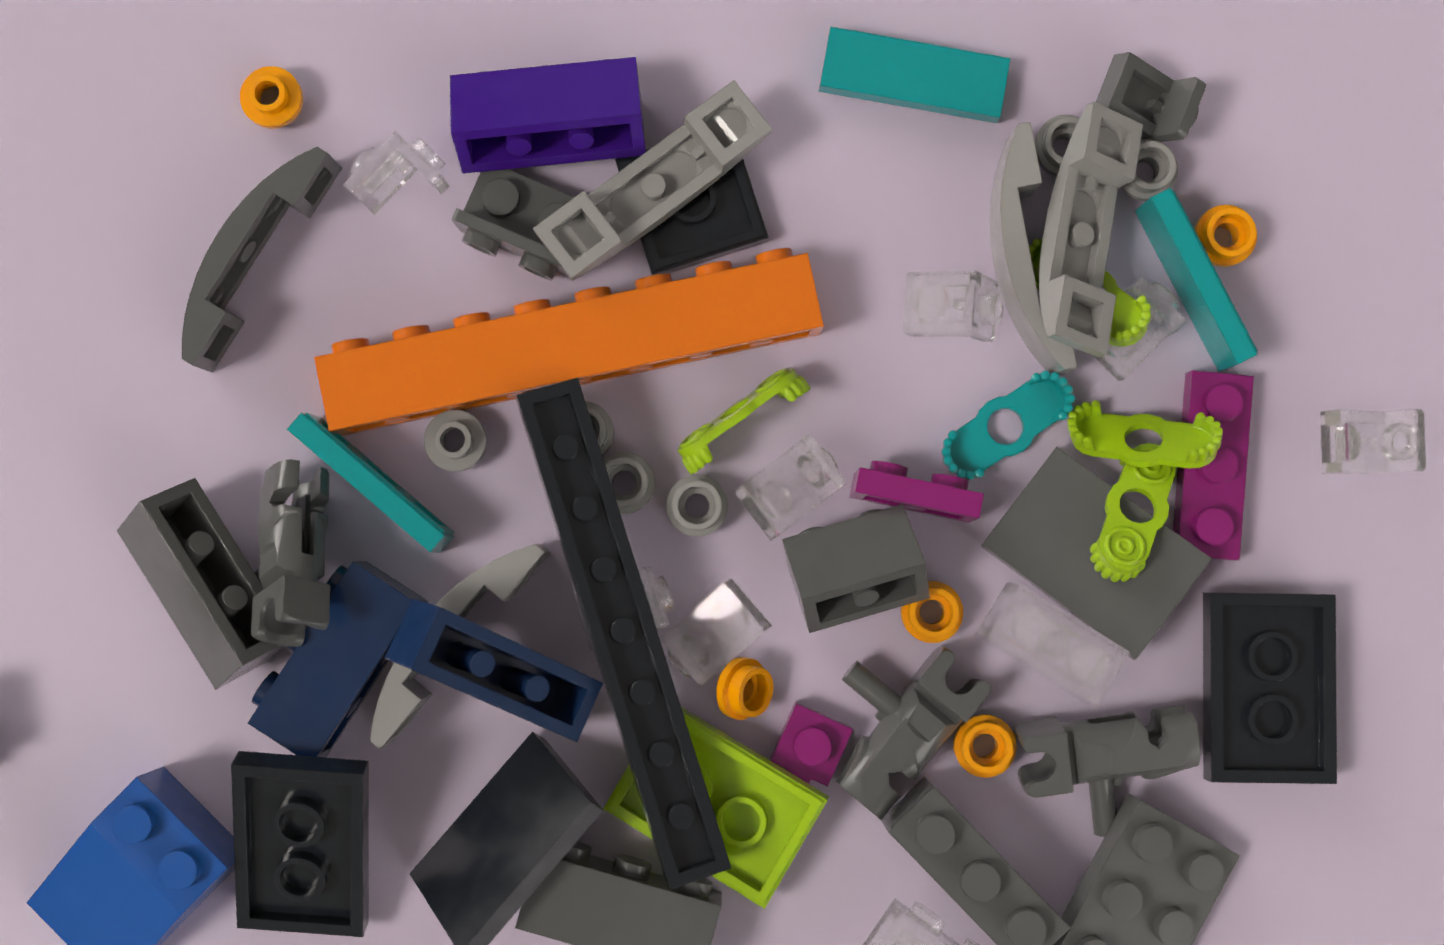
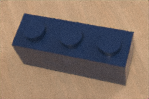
[247,561,428,757]
[385,599,603,742]

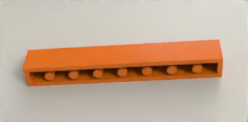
[314,248,824,436]

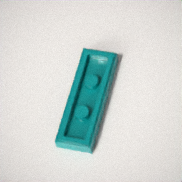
[819,26,1011,123]
[1135,188,1258,372]
[287,412,455,553]

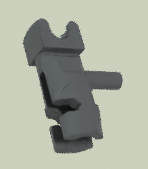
[251,459,330,647]
[836,646,992,820]
[1013,705,1201,837]

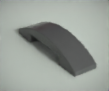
[182,147,342,373]

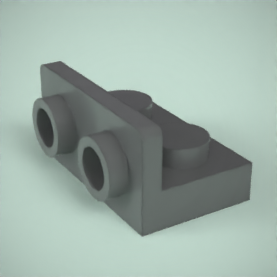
[451,169,574,280]

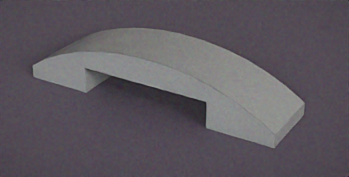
[533,80,772,281]
[1039,101,1143,357]
[990,122,1077,375]
[370,544,551,749]

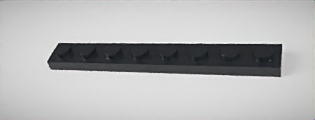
[516,378,731,890]

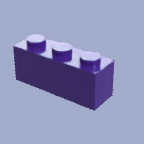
[450,57,646,174]

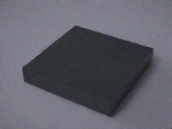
[615,148,769,275]

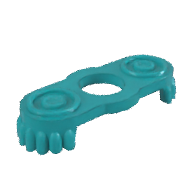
[941,371,1075,480]

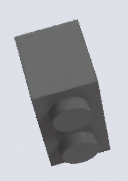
[782,504,930,633]

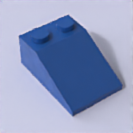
[26,766,235,945]

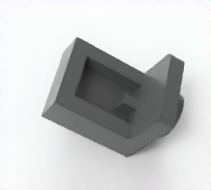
[1096,52,1206,142]

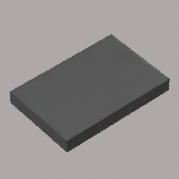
[981,447,1212,660]

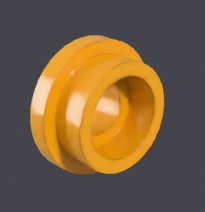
[240,66,303,129]
[1194,205,1257,267]
[900,581,963,643]
[716,657,774,720]
[953,714,1017,778]

